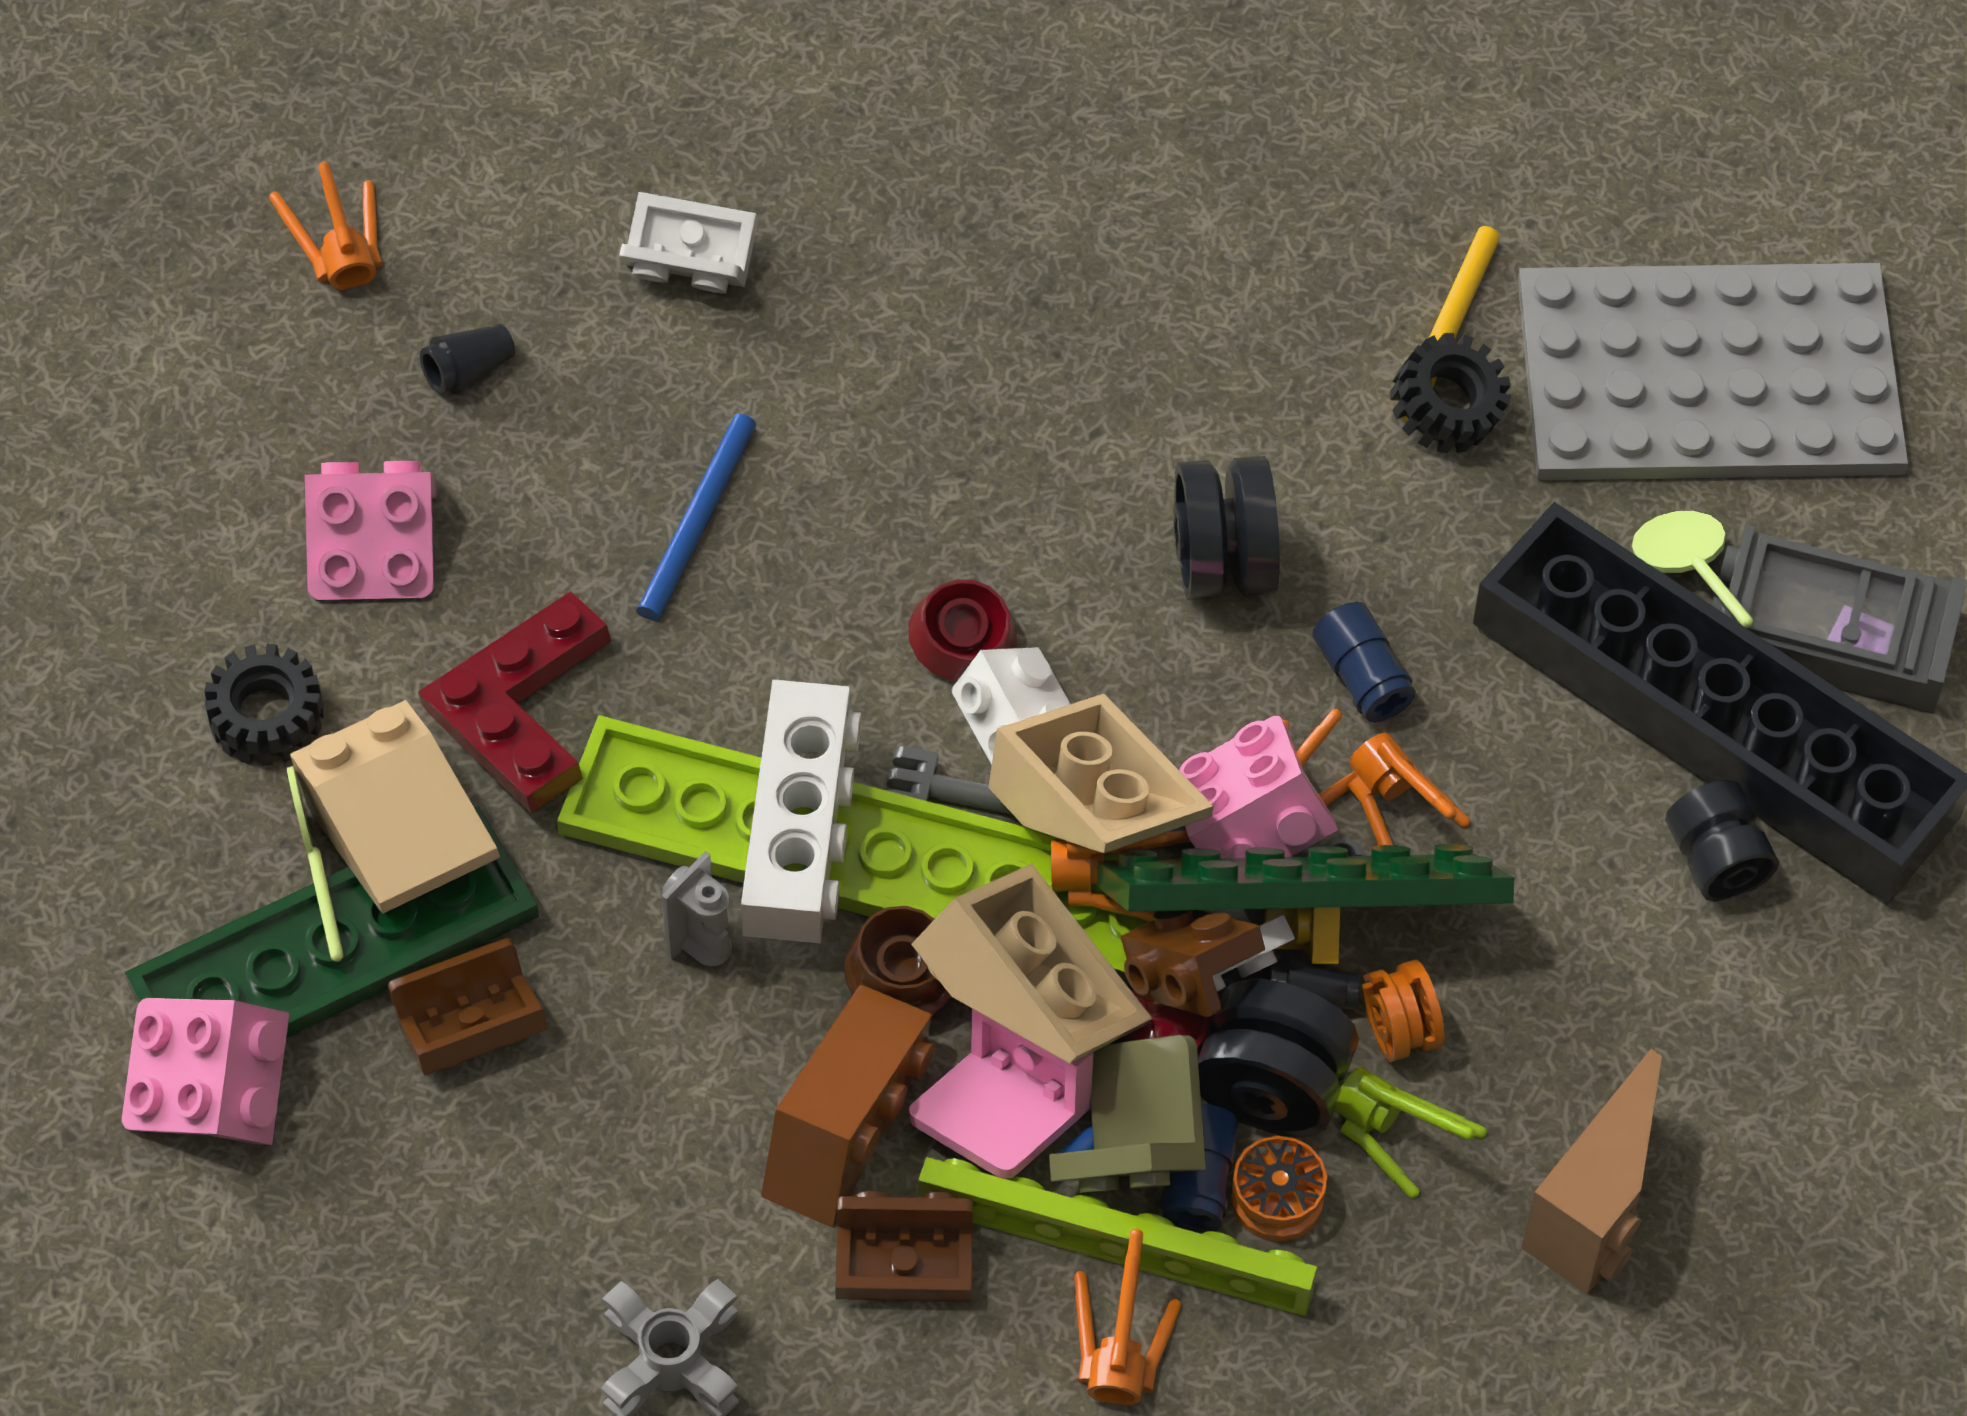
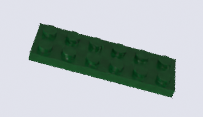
[125,806,539,1038]
[1097,844,1515,912]

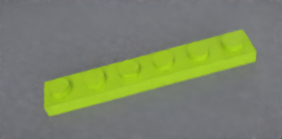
[918,1157,1317,1317]

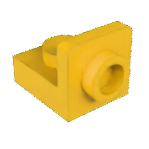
[1264,907,1340,964]

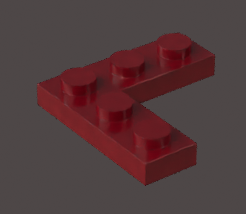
[418,591,611,813]

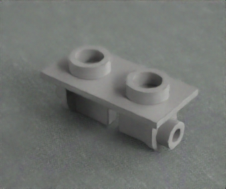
[661,851,732,966]

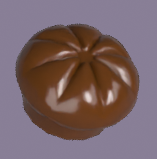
[844,906,952,1016]

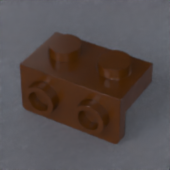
[1120,910,1266,1017]
[388,938,548,1076]
[835,1190,973,1302]

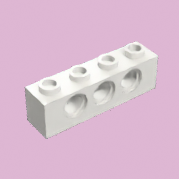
[741,680,861,943]

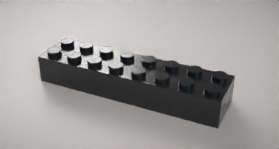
[1473,502,1967,904]

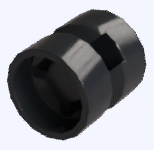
[1665,780,1779,902]

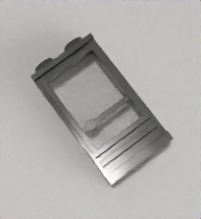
[1712,525,1967,714]

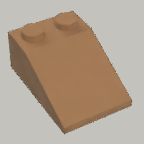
[1521,1049,1662,1294]

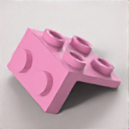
[305,461,437,600]
[1179,716,1338,858]
[122,998,289,1145]
[909,1008,1093,1179]

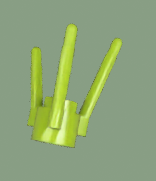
[1334,1066,1487,1199]

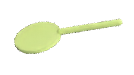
[1632,511,1753,628]
[287,766,343,962]

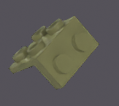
[1049,1035,1206,1193]

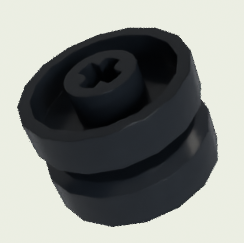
[1173,456,1280,600]
[1198,979,1360,1137]

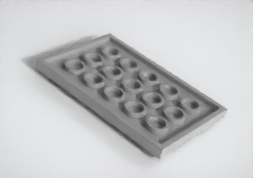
[1518,263,1908,480]

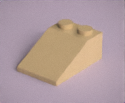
[988,693,1214,853]
[290,700,500,914]
[911,864,1152,1064]

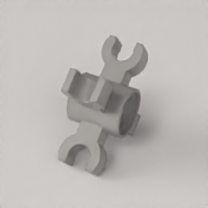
[601,1279,739,1416]

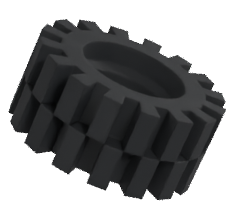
[1390,333,1511,453]
[204,644,324,766]

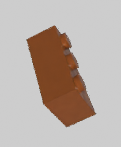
[761,984,935,1228]

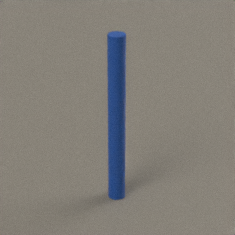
[636,413,756,622]

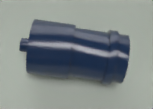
[1312,602,1416,723]
[1161,1103,1239,1234]

